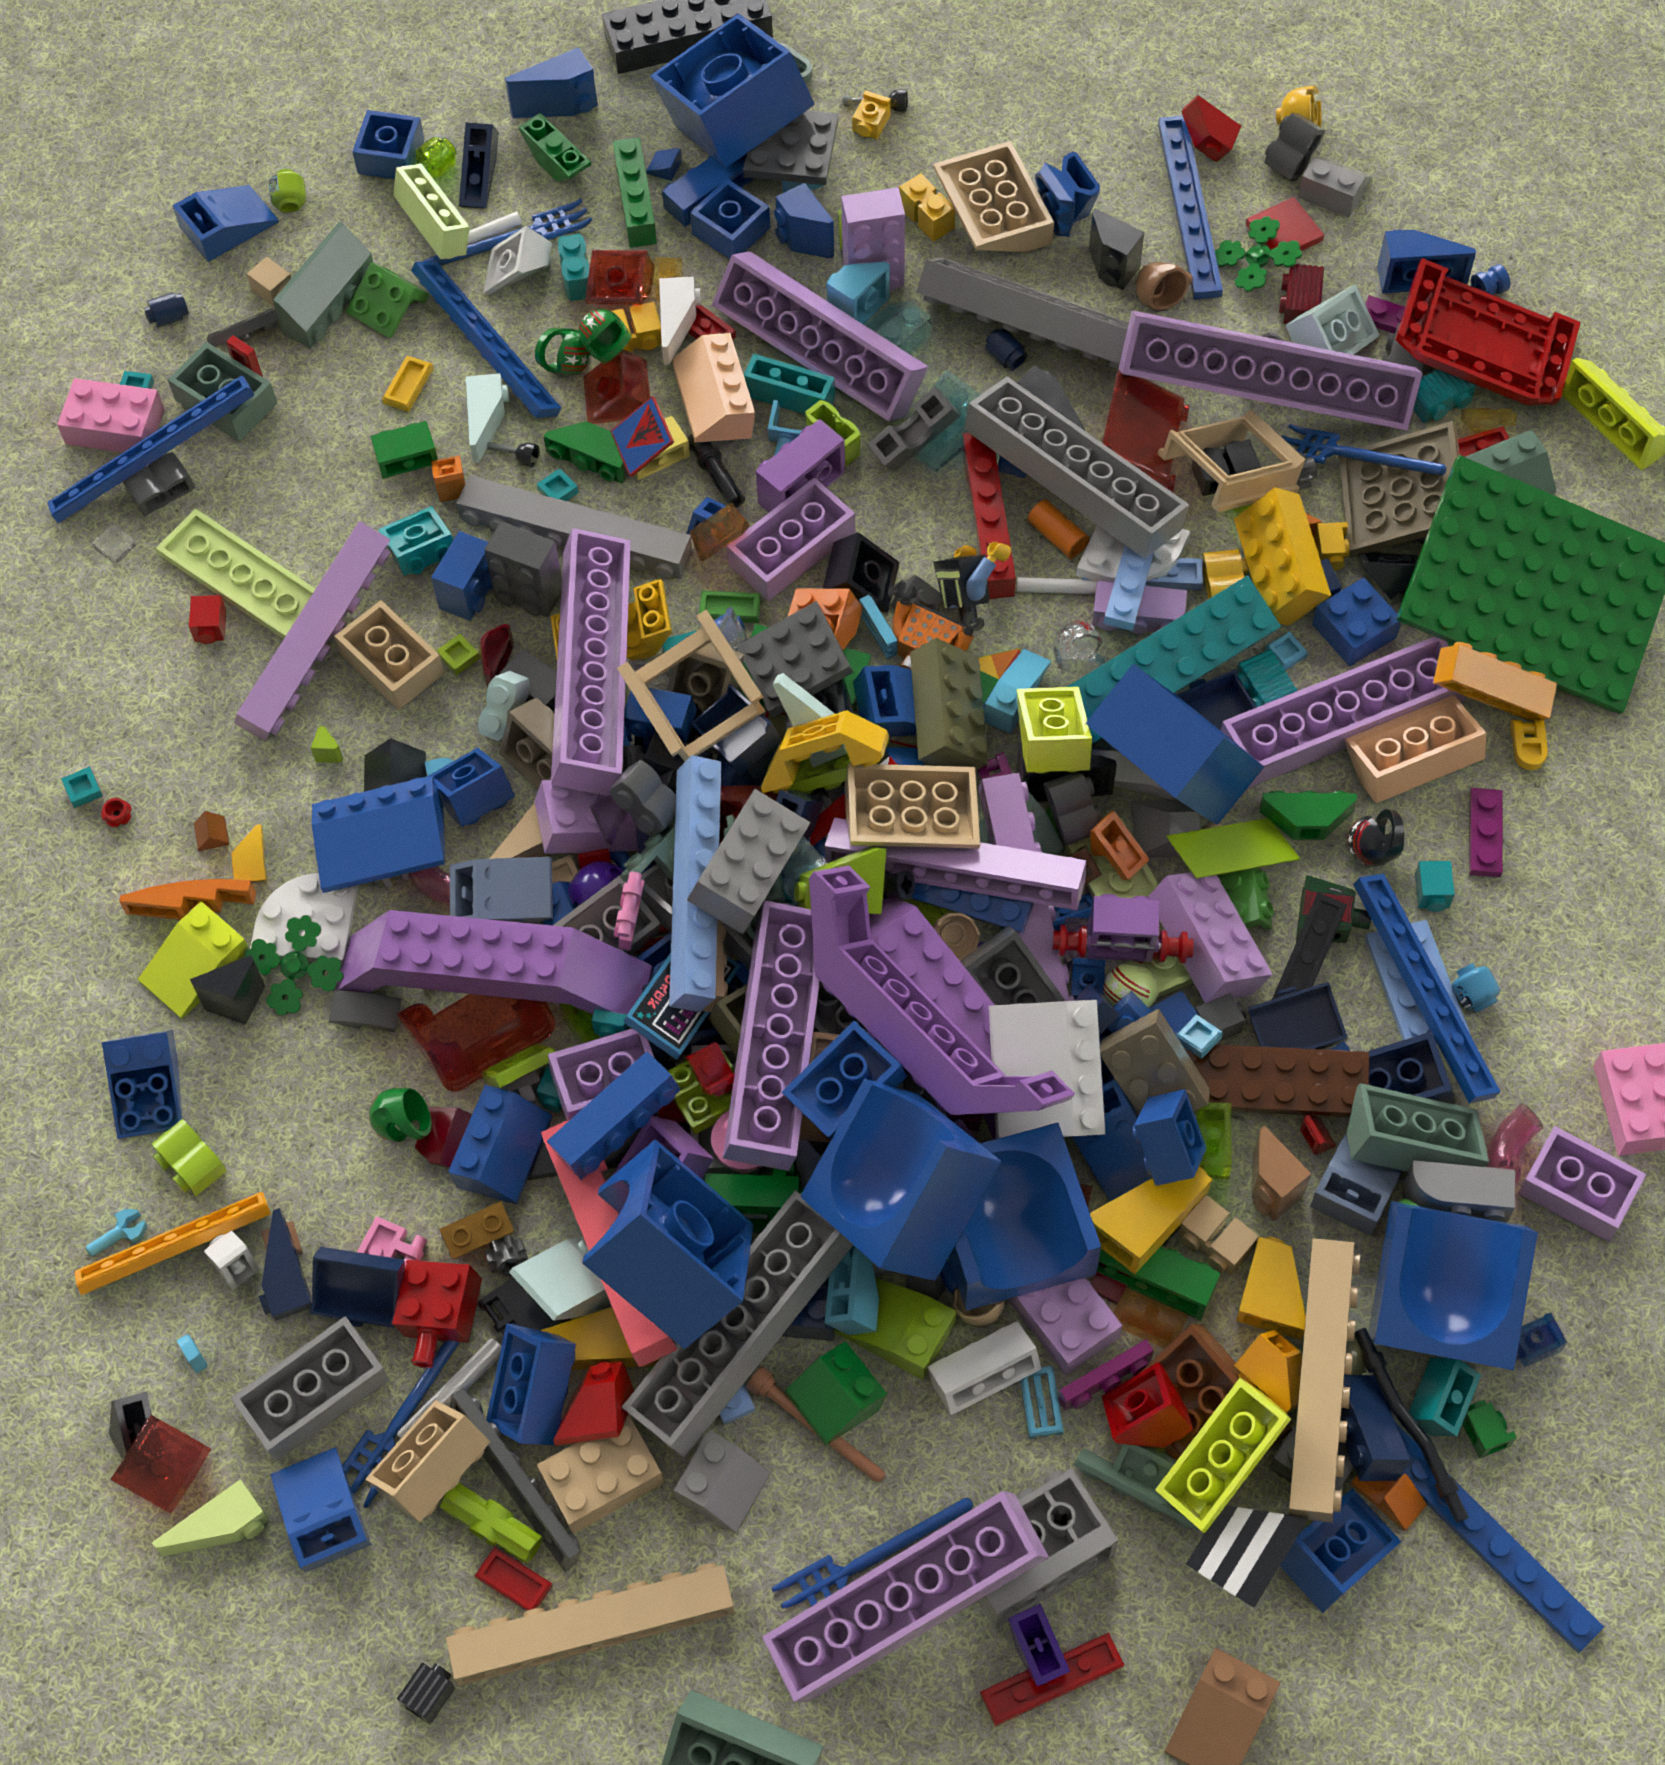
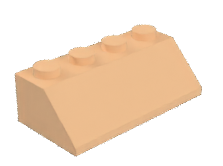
[672,333,755,443]
[1345,695,1487,803]

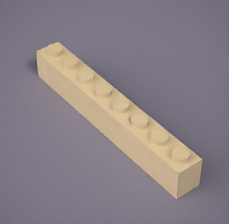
[1289,1238,1361,1523]
[446,1563,735,1686]

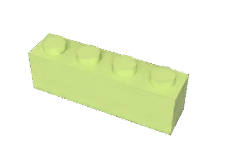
[393,164,469,259]

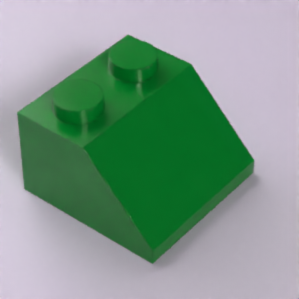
[784,1341,887,1446]

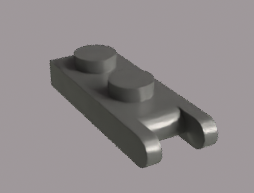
[207,307,279,346]

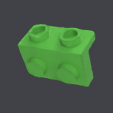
[1217,868,1274,930]

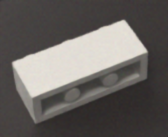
[927,1321,1041,1415]

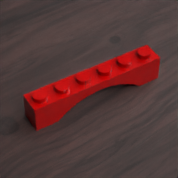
[962,433,1016,599]

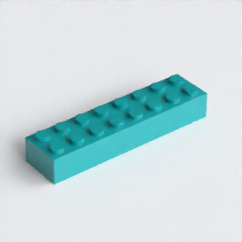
[1067,575,1281,746]

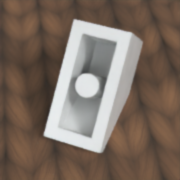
[204,1230,260,1290]

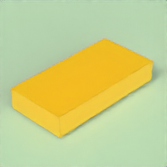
[382,355,434,412]

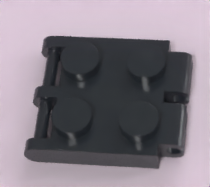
[477,1277,571,1336]

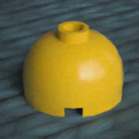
[1276,86,1322,127]

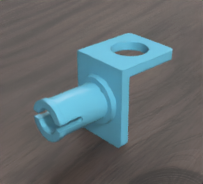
[767,400,801,456]

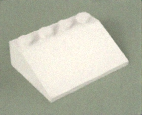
[988,1000,1105,1139]

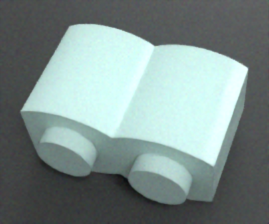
[478,671,530,741]

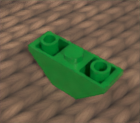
[519,113,591,181]
[543,421,625,484]
[1260,790,1357,840]

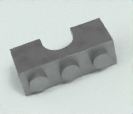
[868,387,961,472]

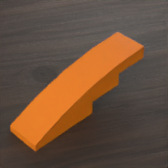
[119,879,256,920]

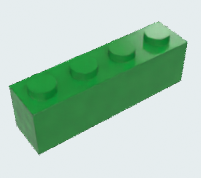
[613,137,657,248]
[1097,1246,1221,1321]

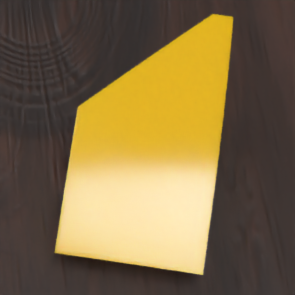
[231,824,267,882]

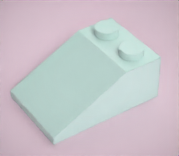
[1286,284,1380,355]
[509,1238,611,1321]

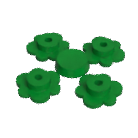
[1215,216,1302,292]
[244,915,344,1016]

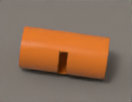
[1027,499,1090,559]

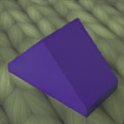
[1007,1603,1070,1686]

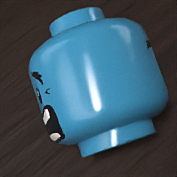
[1452,963,1501,1013]

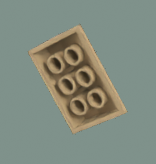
[933,141,1054,252]
[844,763,980,849]

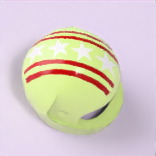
[1103,962,1159,1008]

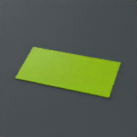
[1166,818,1301,879]

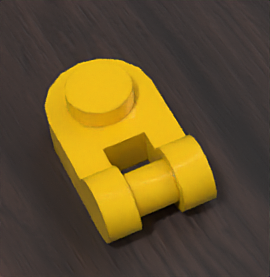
[1510,719,1548,771]

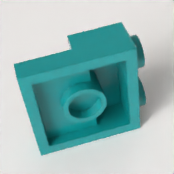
[378,506,453,576]

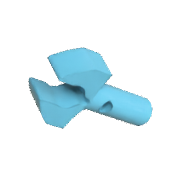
[86,1209,147,1257]

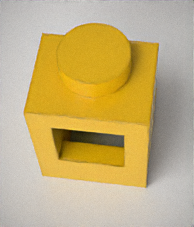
[852,90,891,139]
[1314,522,1350,571]

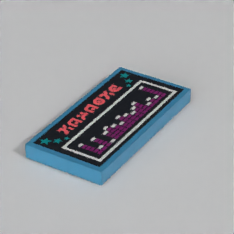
[623,953,740,1060]

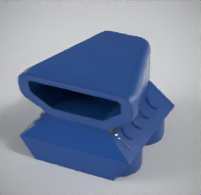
[1035,152,1100,237]

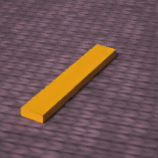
[75,1192,271,1295]

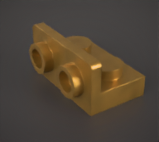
[439,1201,514,1259]

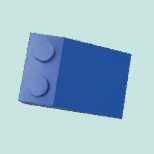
[505,47,598,118]
[1377,229,1476,294]
[782,1021,907,1139]
[1280,1488,1402,1613]

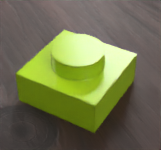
[436,634,480,676]

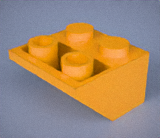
[1234,1329,1302,1413]

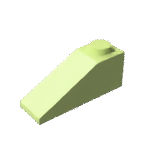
[152,1479,269,1556]

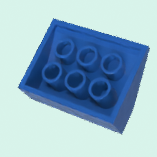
[312,776,445,893]

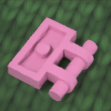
[613,872,644,951]
[357,1216,428,1265]

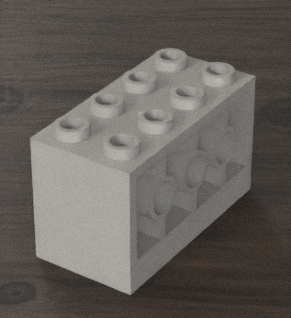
[978,1468,1119,1629]

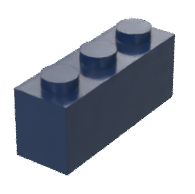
[1341,1375,1411,1481]

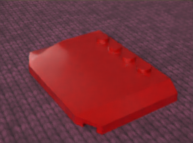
[1395,258,1581,405]

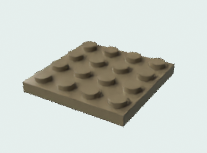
[1339,421,1460,557]

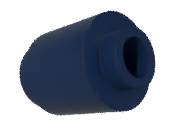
[144,292,189,328]
[985,328,1027,371]

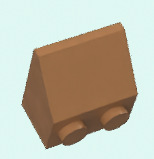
[1252,1126,1312,1221]

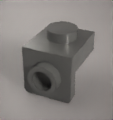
[890,574,942,610]

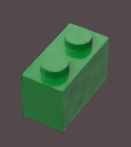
[370,421,438,479]

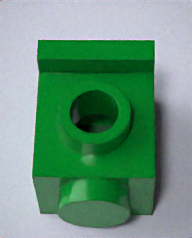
[1462,1400,1517,1459]

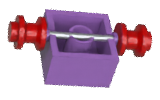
[1052,894,1194,964]

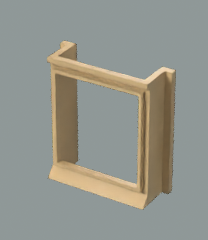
[1157,409,1306,512]
[617,609,765,761]

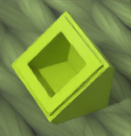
[311,725,343,763]

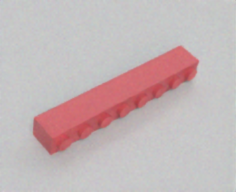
[540,1118,677,1368]

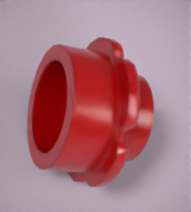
[101,798,132,827]

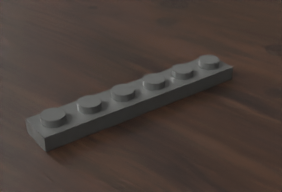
[450,1388,580,1572]

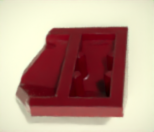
[479,624,514,688]
[415,1107,472,1168]

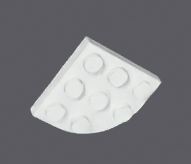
[1076,525,1190,582]
[250,873,359,964]

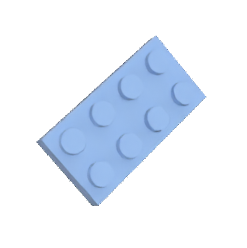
[1364,919,1470,1044]

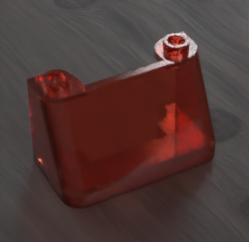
[1103,369,1190,493]
[397,994,556,1092]

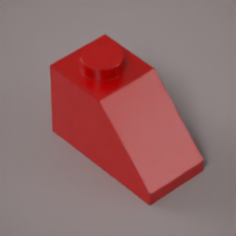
[1181,95,1241,162]

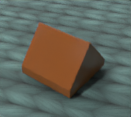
[194,811,230,851]

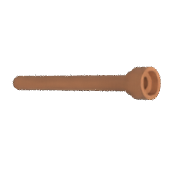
[746,1366,885,1482]

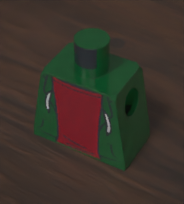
[1295,875,1371,943]

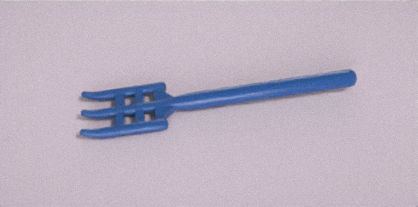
[424,198,592,266]
[1281,424,1447,476]
[343,1340,460,1508]
[772,1498,973,1609]

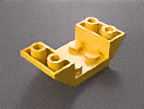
[550,579,672,664]
[761,710,889,793]

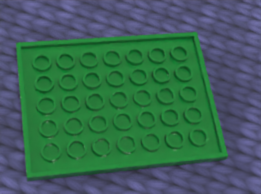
[1396,455,1665,714]

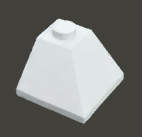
[483,226,552,295]

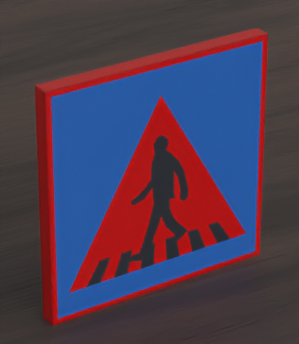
[611,396,674,477]

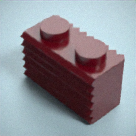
[1279,263,1324,324]

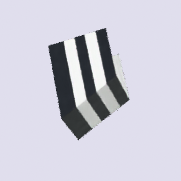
[1186,1505,1308,1608]

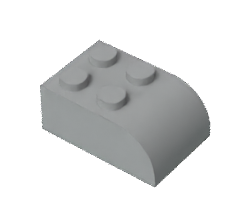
[1403,1160,1515,1223]

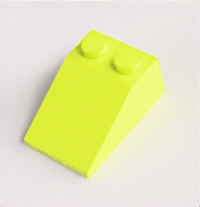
[1016,687,1092,773]
[138,901,249,1019]

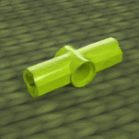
[440,1483,543,1564]

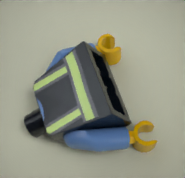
[933,542,1011,624]

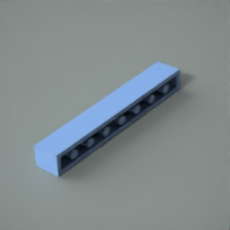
[669,755,721,1012]

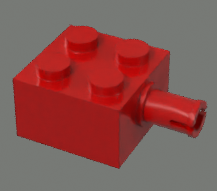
[392,1260,482,1368]

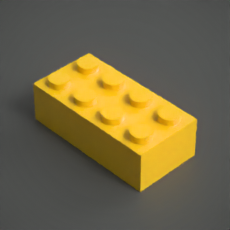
[1234,487,1331,626]

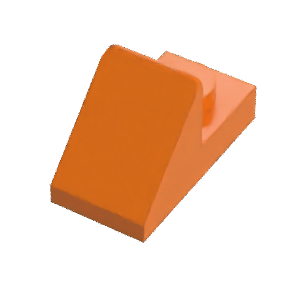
[431,455,466,502]
[1090,811,1150,880]
[1350,1473,1427,1531]

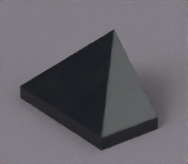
[109,1392,162,1468]

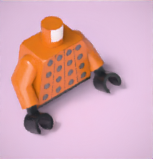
[892,581,984,669]

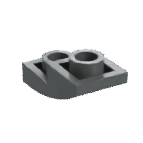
[329,991,402,1032]

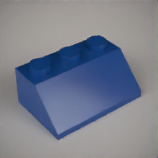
[448,1085,553,1205]
[486,1324,576,1445]

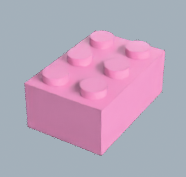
[57,378,164,452]
[1594,1043,1665,1156]

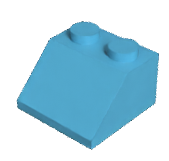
[826,261,890,325]

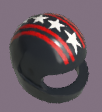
[1347,809,1404,867]

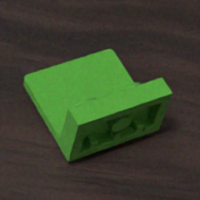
[346,262,430,338]

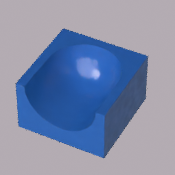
[650,13,815,168]
[1085,664,1265,825]
[800,1079,1002,1281]
[949,1122,1101,1311]
[582,1139,753,1349]
[1368,1201,1538,1370]

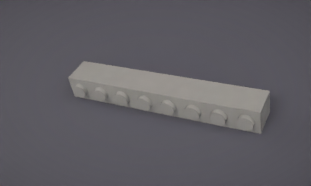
[457,475,692,579]

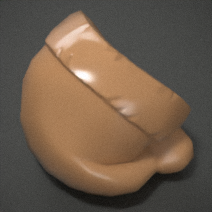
[1136,261,1193,310]

